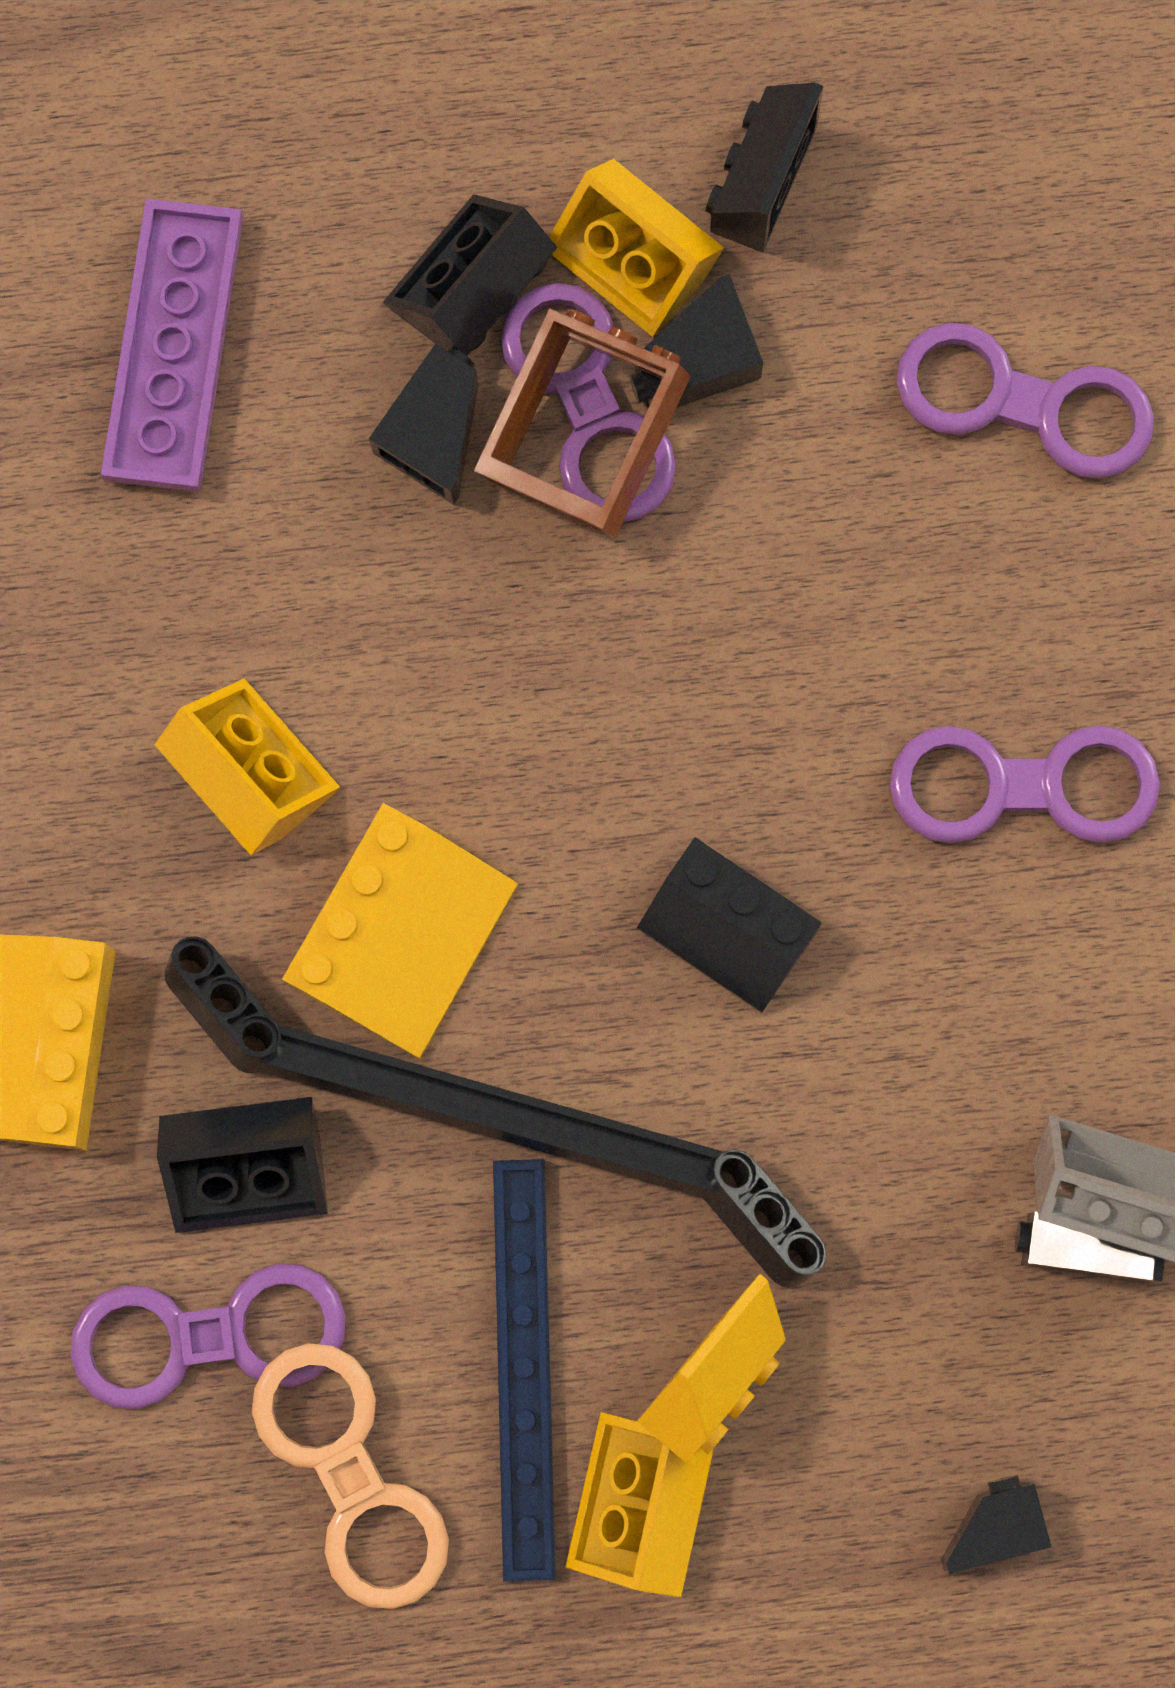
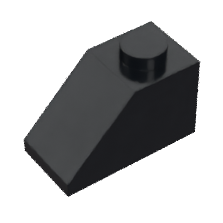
[941,1475,1052,1574]

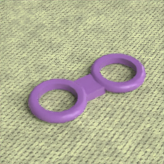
[500,283,676,522]
[896,322,1154,479]
[890,725,1160,844]
[70,1263,346,1409]

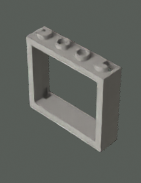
[1033,1114,1175,1262]

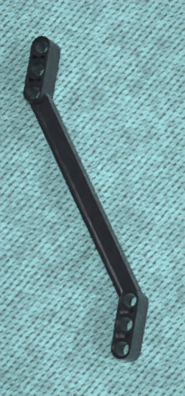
[164,936,826,1288]

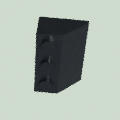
[705,82,824,253]
[383,194,558,356]
[637,837,822,1013]
[157,1097,328,1233]

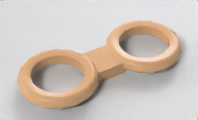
[252,1343,449,1610]

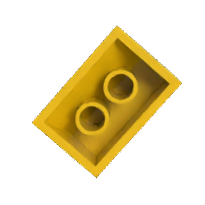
[549,159,724,337]
[154,678,340,855]
[637,1274,786,1463]
[565,1412,714,1597]

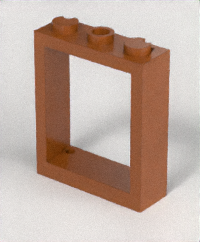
[474,308,691,538]

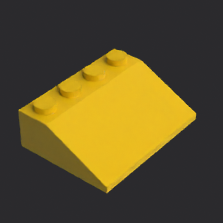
[282,803,518,1059]
[0,934,116,1151]

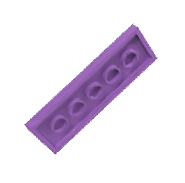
[101,198,244,492]

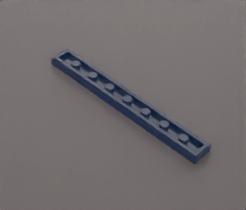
[493,1159,556,1582]

